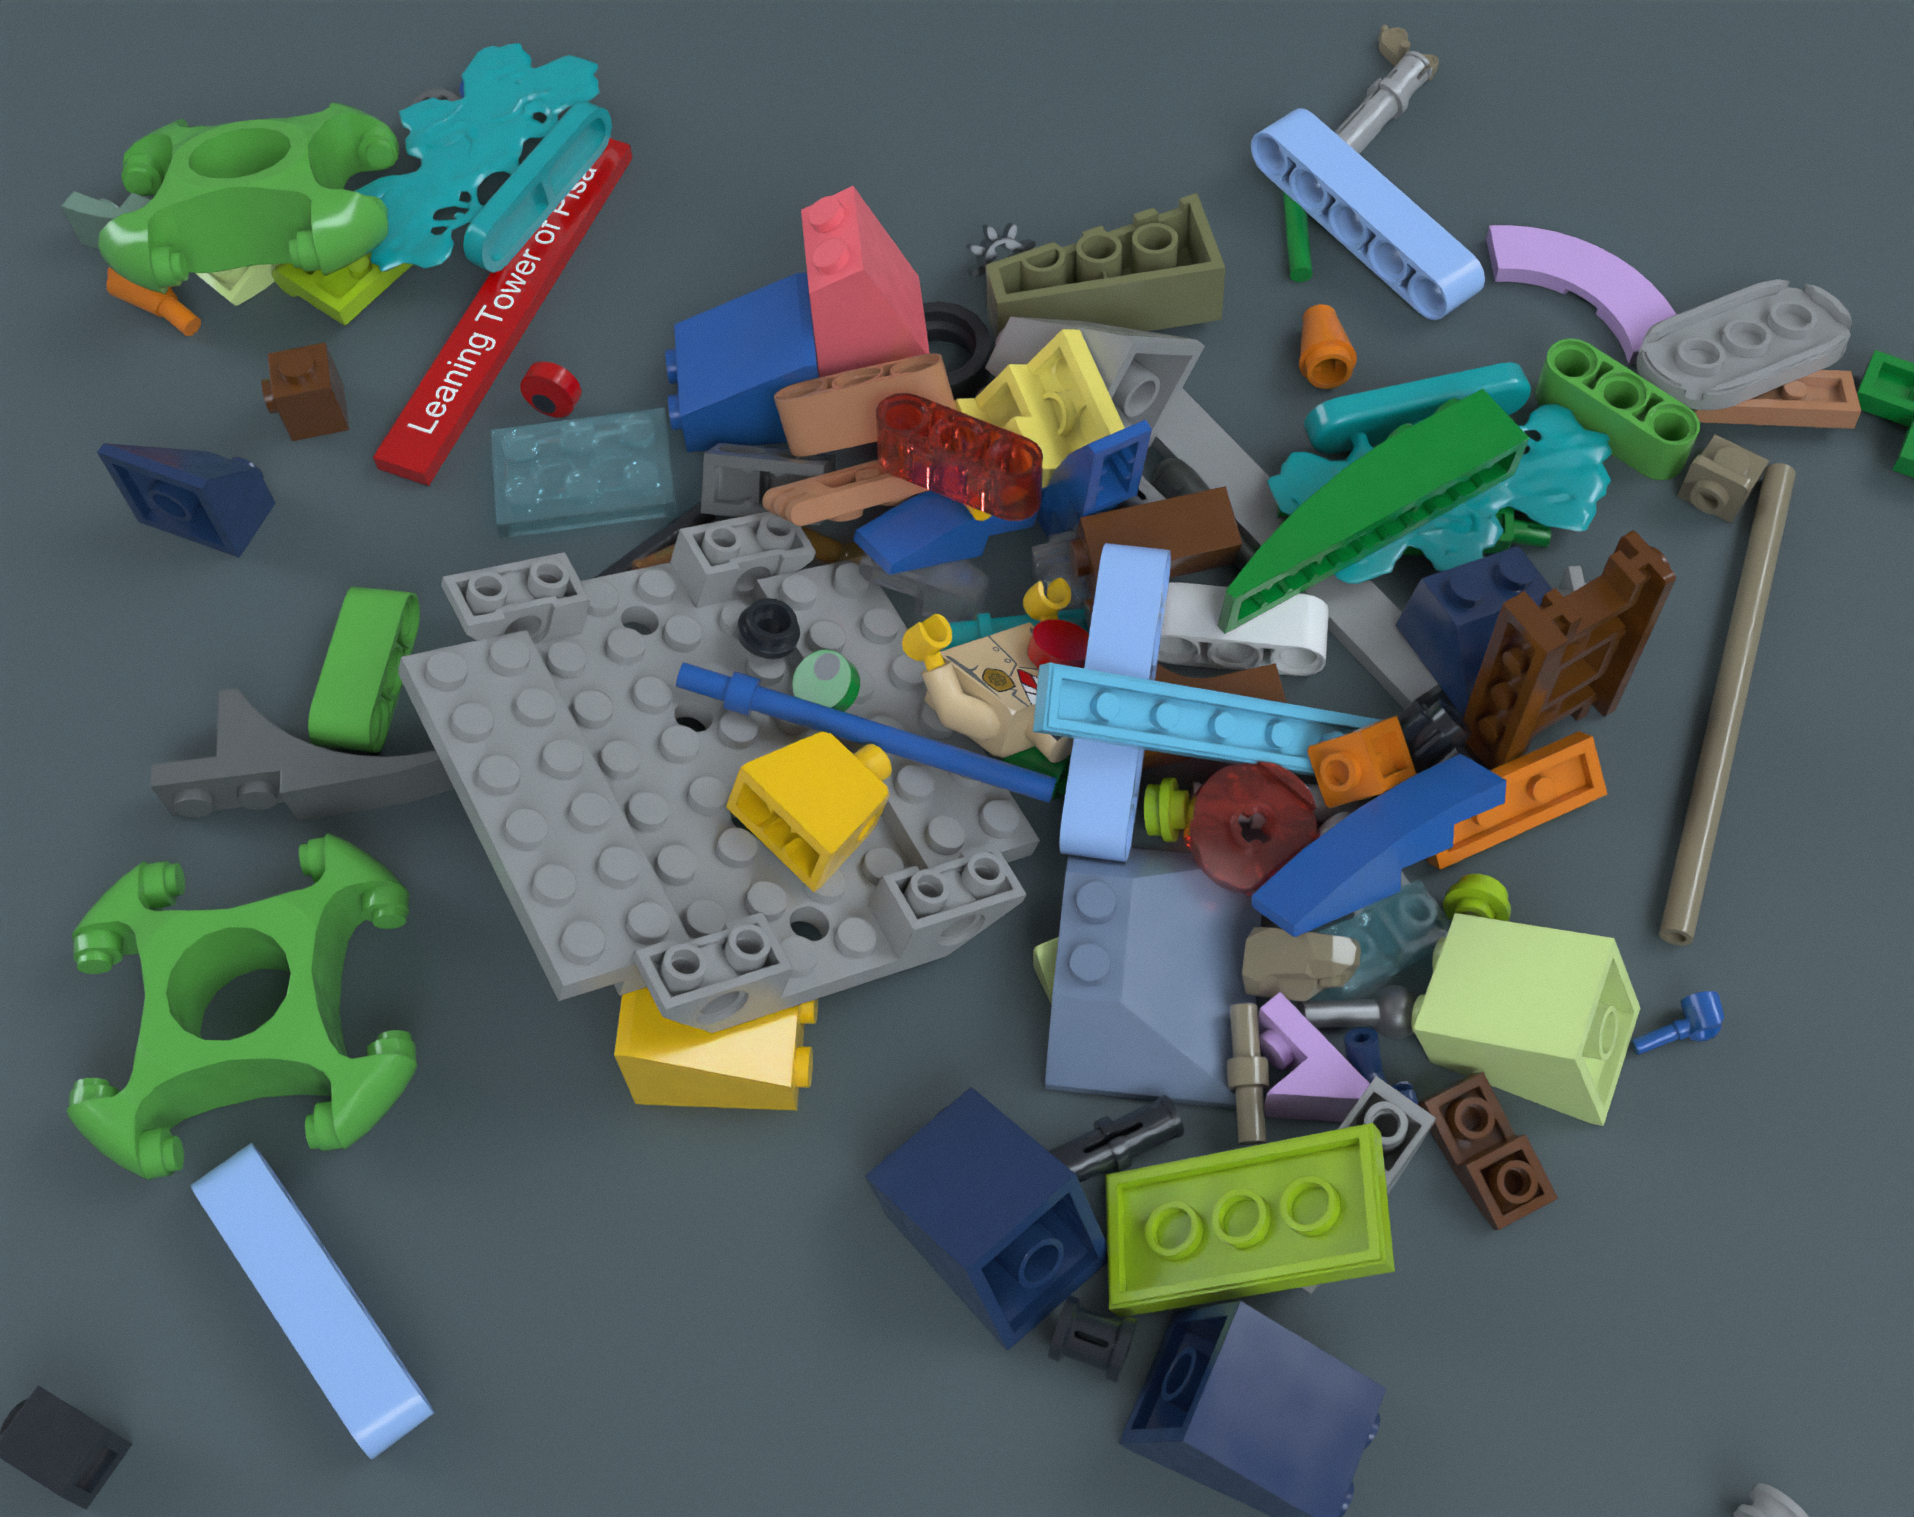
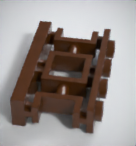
[1463,530,1676,770]

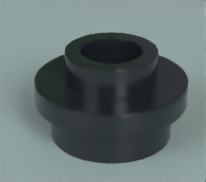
[736,598,800,659]

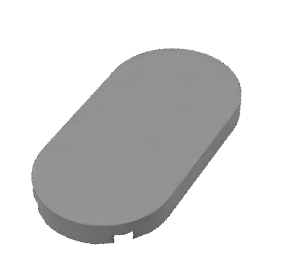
[1636,279,1852,410]

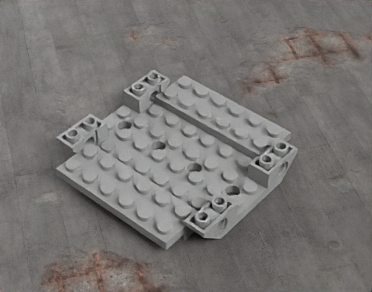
[398,511,1040,1033]

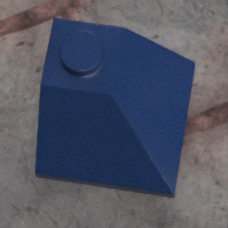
[97,443,276,558]

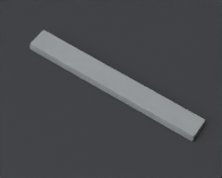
[1151,388,1443,709]

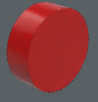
[1027,619,1089,669]

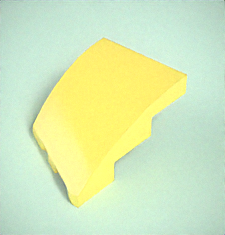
[936,329,1125,502]

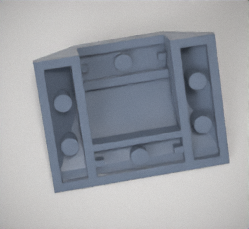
[1045,848,1265,1110]

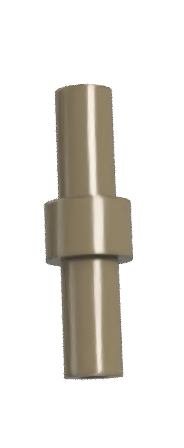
[1226,1003,1270,1145]

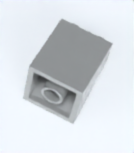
[985,316,1205,447]

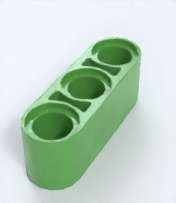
[1535,338,1700,480]
[308,586,420,753]

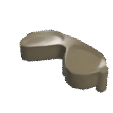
[1378,24,1439,81]

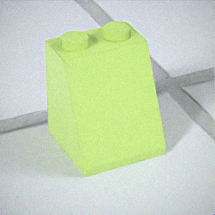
[1411,913,1640,1126]

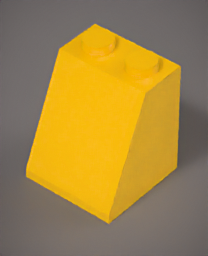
[614,987,818,1111]

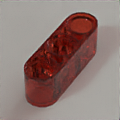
[876,393,1043,521]

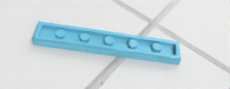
[1033,663,1381,777]

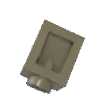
[1677,434,1769,524]

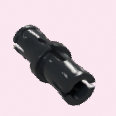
[1049,1095,1184,1183]

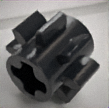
[966,223,1036,290]
[1397,699,1472,774]

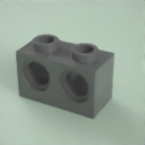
[701,443,836,526]

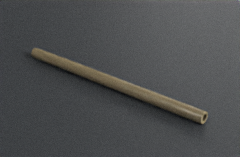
[1659,463,1796,946]

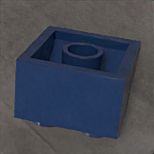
[1395,546,1552,717]

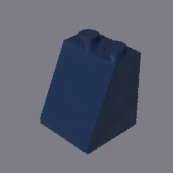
[865,1087,1108,1351]
[1118,1301,1387,1517]

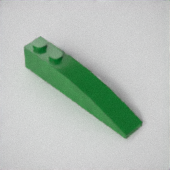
[1217,388,1529,634]

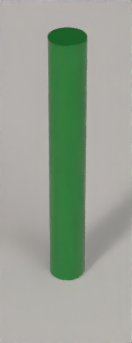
[1283,191,1313,282]

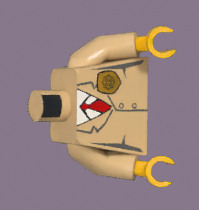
[902,578,1074,763]

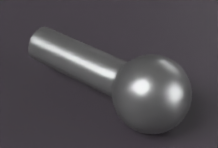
[1296,985,1418,1039]

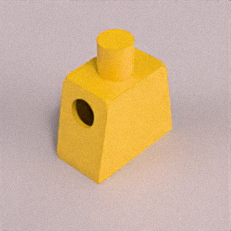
[726,731,892,892]

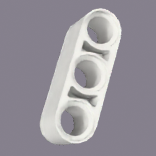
[1158,582,1329,676]

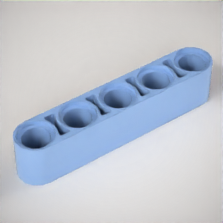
[1251,108,1485,320]
[1059,543,1171,862]
[190,1142,435,1460]

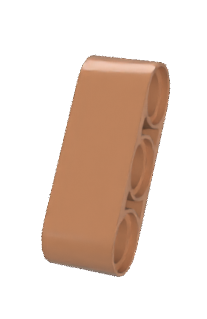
[774,354,958,457]

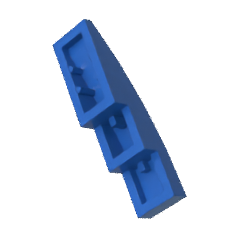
[1037,419,1152,540]
[853,477,1047,575]
[1252,754,1506,937]

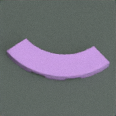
[1486,225,1677,364]

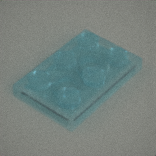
[491,407,677,538]

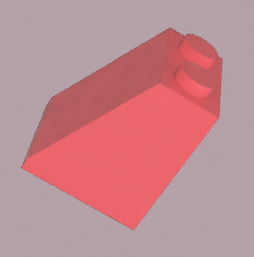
[801,186,930,377]

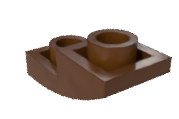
[1418,1072,1558,1230]

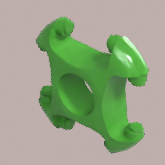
[98,102,399,294]
[66,833,418,1181]

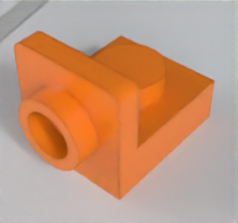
[1307,716,1417,808]

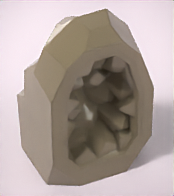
[1242,927,1361,1002]

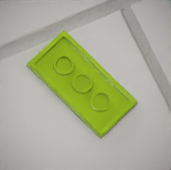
[1105,1123,1395,1318]

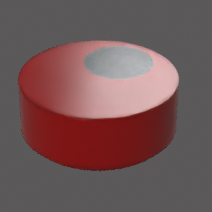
[520,361,582,418]

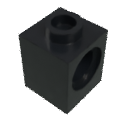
[0,1385,133,1510]

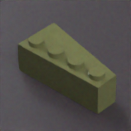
[986,193,1226,342]

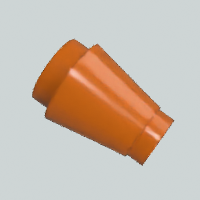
[1299,304,1357,389]

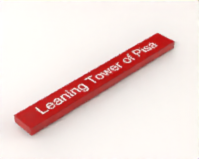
[373,138,633,486]

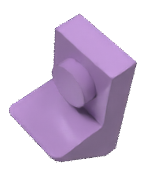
[1258,992,1370,1122]

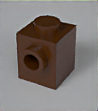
[261,342,350,441]

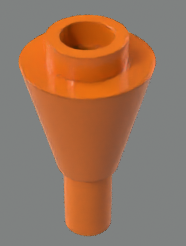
[106,267,201,336]

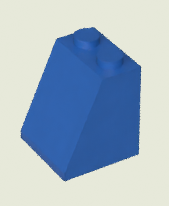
[665,272,819,452]

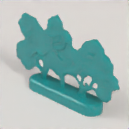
[354,43,612,273]
[1267,362,1612,584]

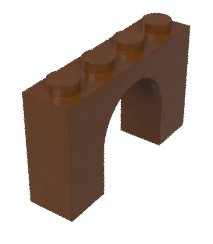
[1068,486,1287,771]

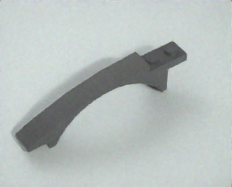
[151,688,455,823]

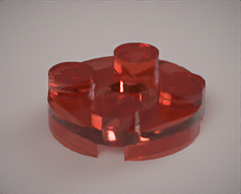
[1183,761,1320,896]

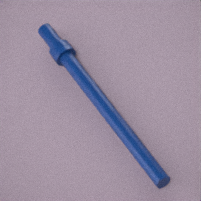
[676,662,1057,803]

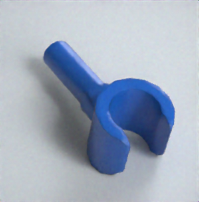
[1630,991,1725,1055]

